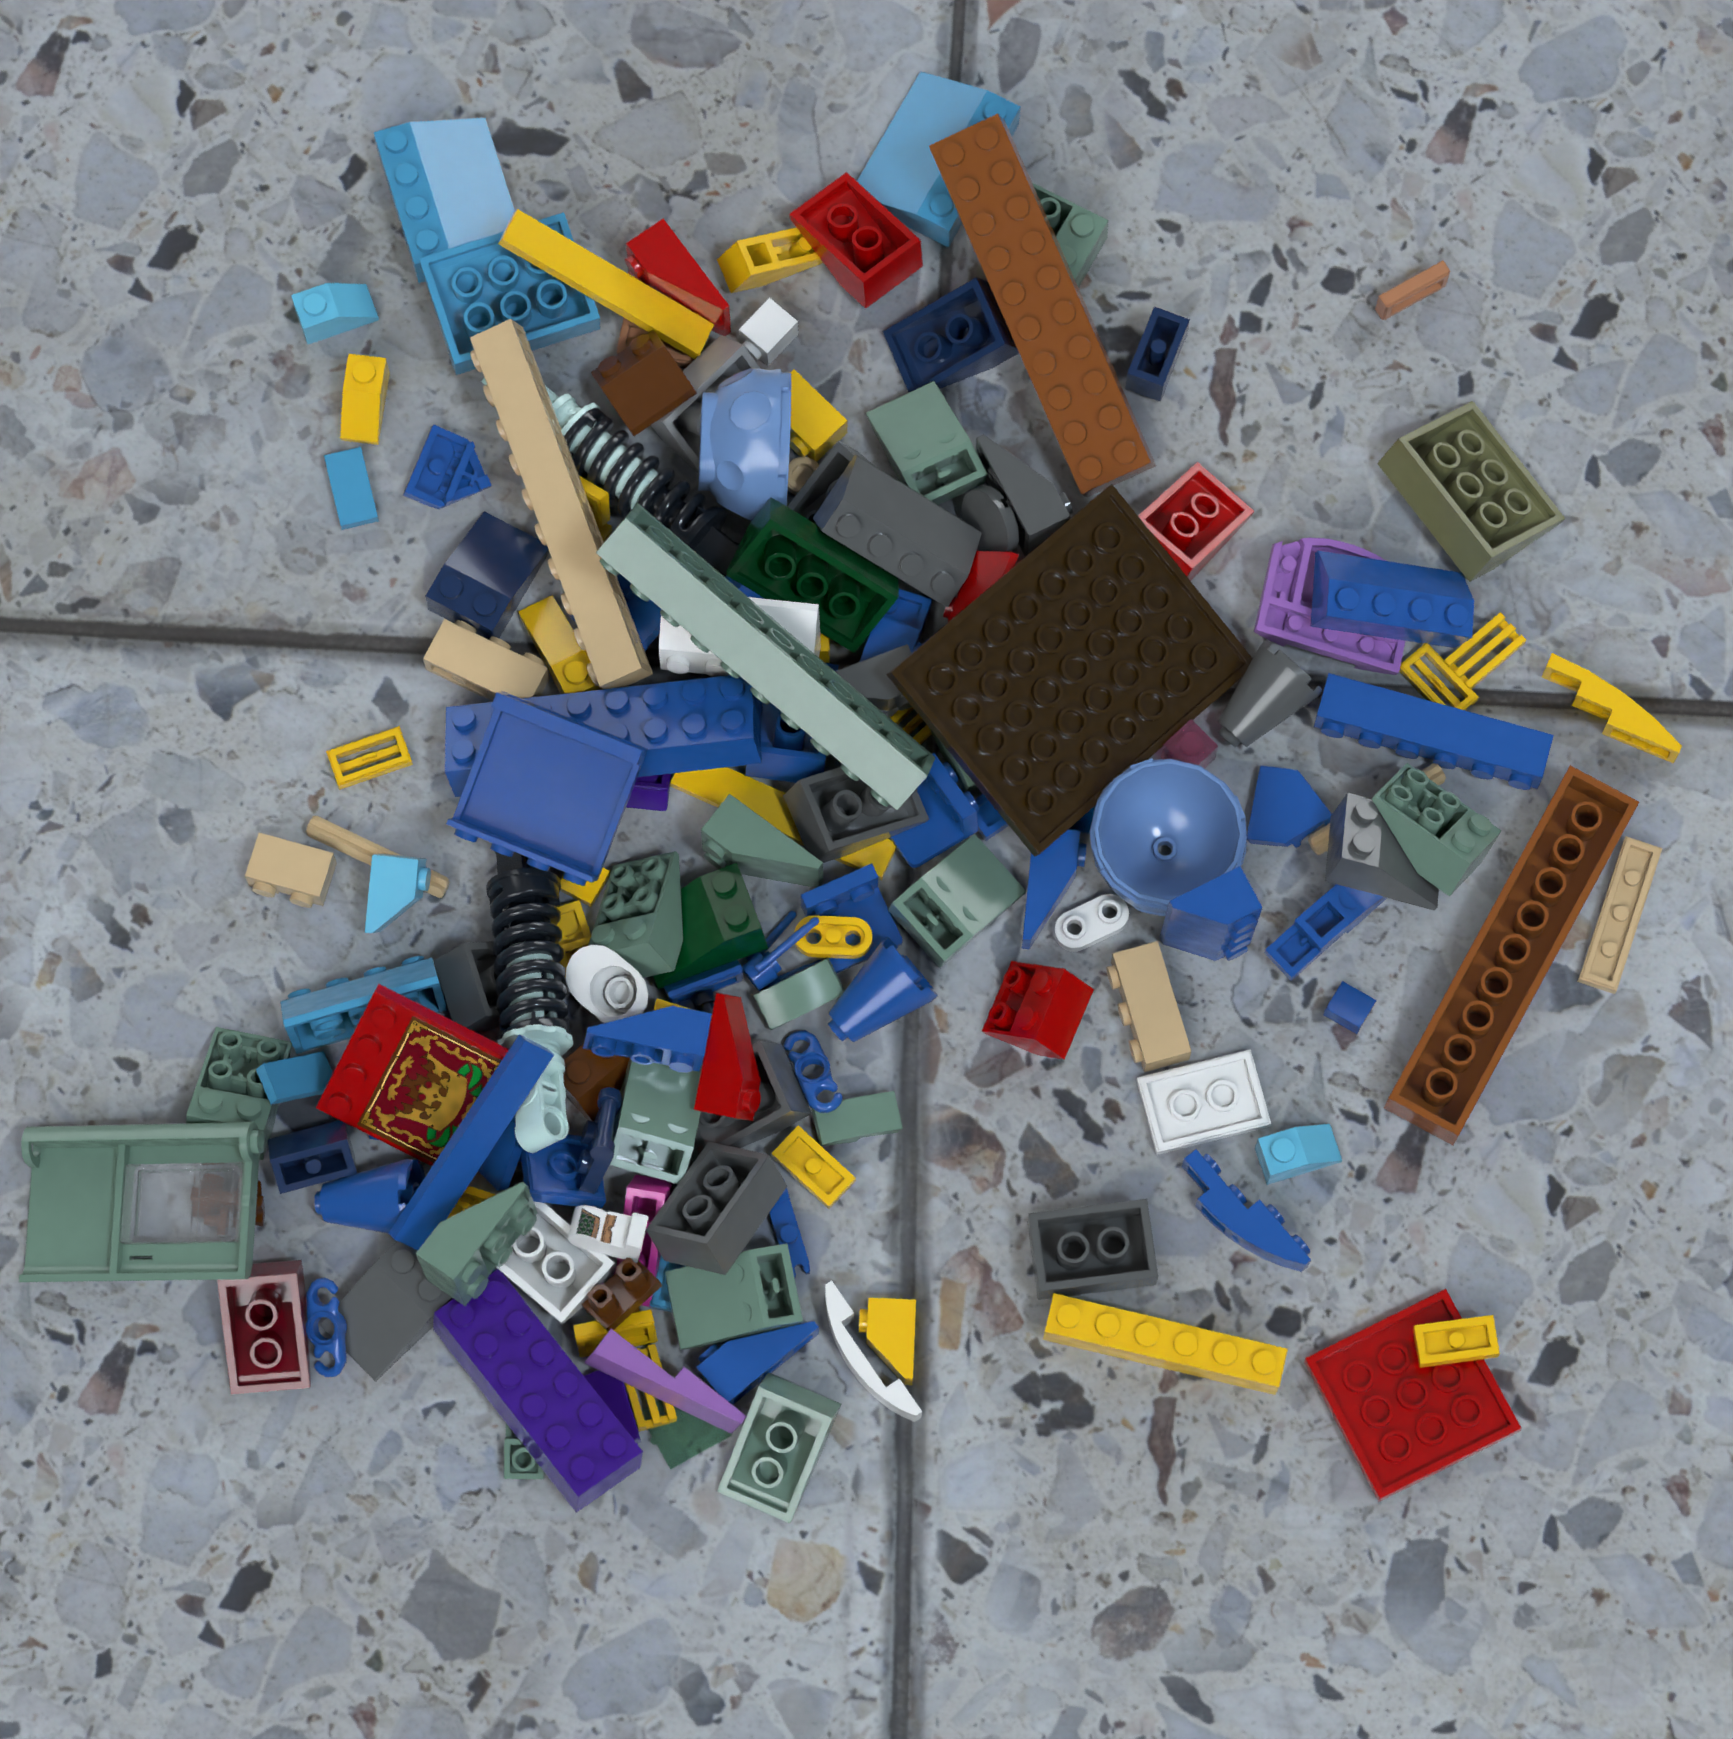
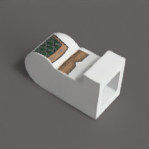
[568,1205,649,1263]

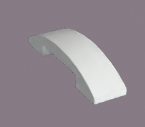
[825,1281,922,1422]

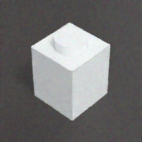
[739,297,798,366]

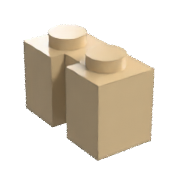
[245,833,337,908]

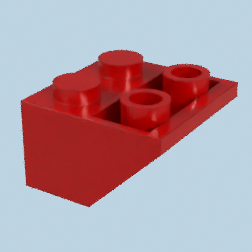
[982,961,1094,1060]

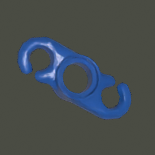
[783,1030,843,1113]
[306,1278,347,1377]

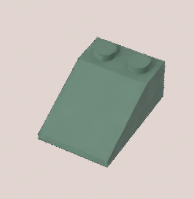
[701,794,823,888]
[717,1372,842,1523]

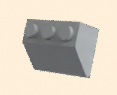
[651,335,761,474]

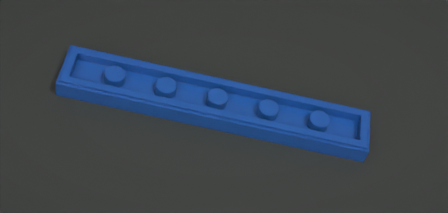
[389,1034,554,1250]

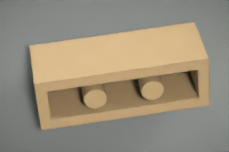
[423,619,550,702]
[1106,941,1192,1072]

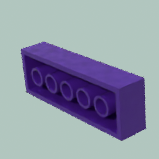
[433,1269,643,1513]

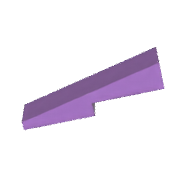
[584,1329,747,1434]

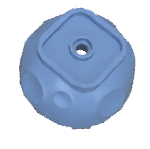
[698,368,791,521]
[1090,758,1247,916]

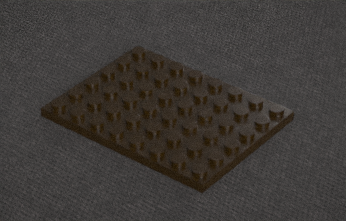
[886,484,1253,857]

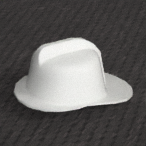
[566,945,648,1023]

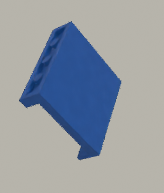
[446,691,648,886]

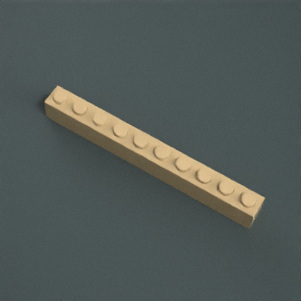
[470,319,653,689]

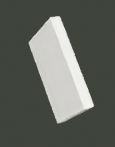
[1136,1049,1271,1155]

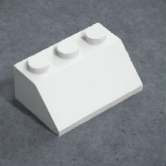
[496,1202,616,1324]

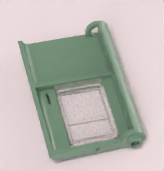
[19,1122,265,1282]

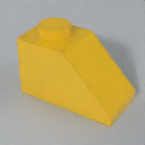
[340,353,390,445]
[790,369,848,462]
[859,1298,916,1385]

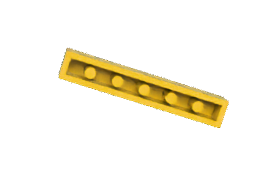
[1043,1293,1288,1395]

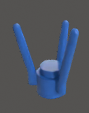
[742,911,822,991]

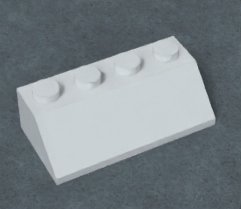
[659,597,821,677]

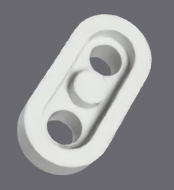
[1054,894,1129,952]

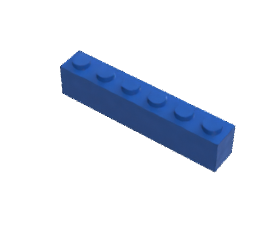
[1314,673,1554,790]

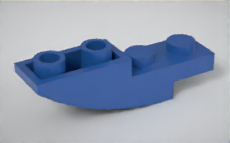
[1264,884,1387,981]
[1182,1149,1311,1272]

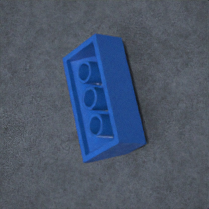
[1311,551,1474,648]
[1159,866,1263,961]

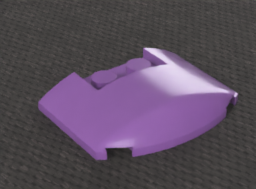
[1254,538,1405,675]

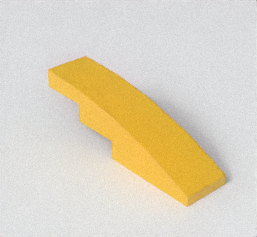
[1541,653,1682,764]

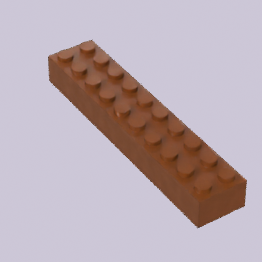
[929,114,1156,497]
[1384,765,1639,1146]

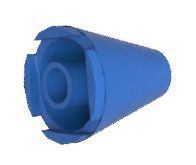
[828,937,938,1042]
[314,1158,425,1234]

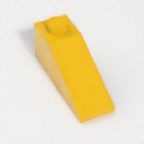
[717,228,823,294]
[518,595,603,694]

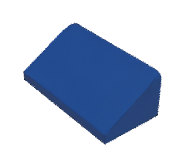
[663,960,743,1004]

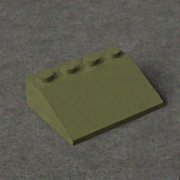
[1377,401,1565,582]

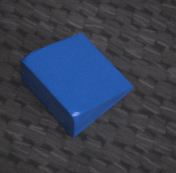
[1323,981,1377,1034]

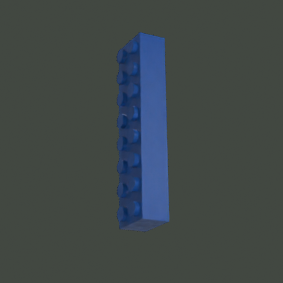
[445,675,762,797]

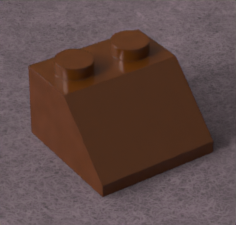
[591,329,697,436]
[563,1043,630,1121]

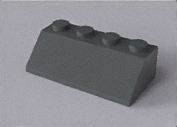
[813,454,982,607]

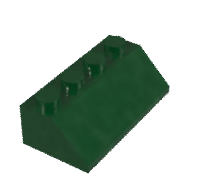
[726,498,899,653]

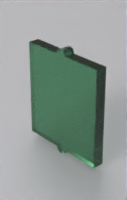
[642,1378,732,1470]

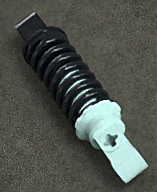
[481,377,739,577]
[486,852,573,1153]

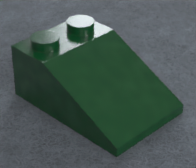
[653,863,768,989]

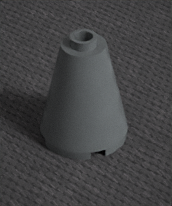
[1218,639,1323,748]

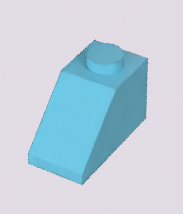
[291,283,379,345]
[365,854,431,933]
[1255,1124,1342,1185]

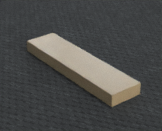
[1577,836,1663,994]

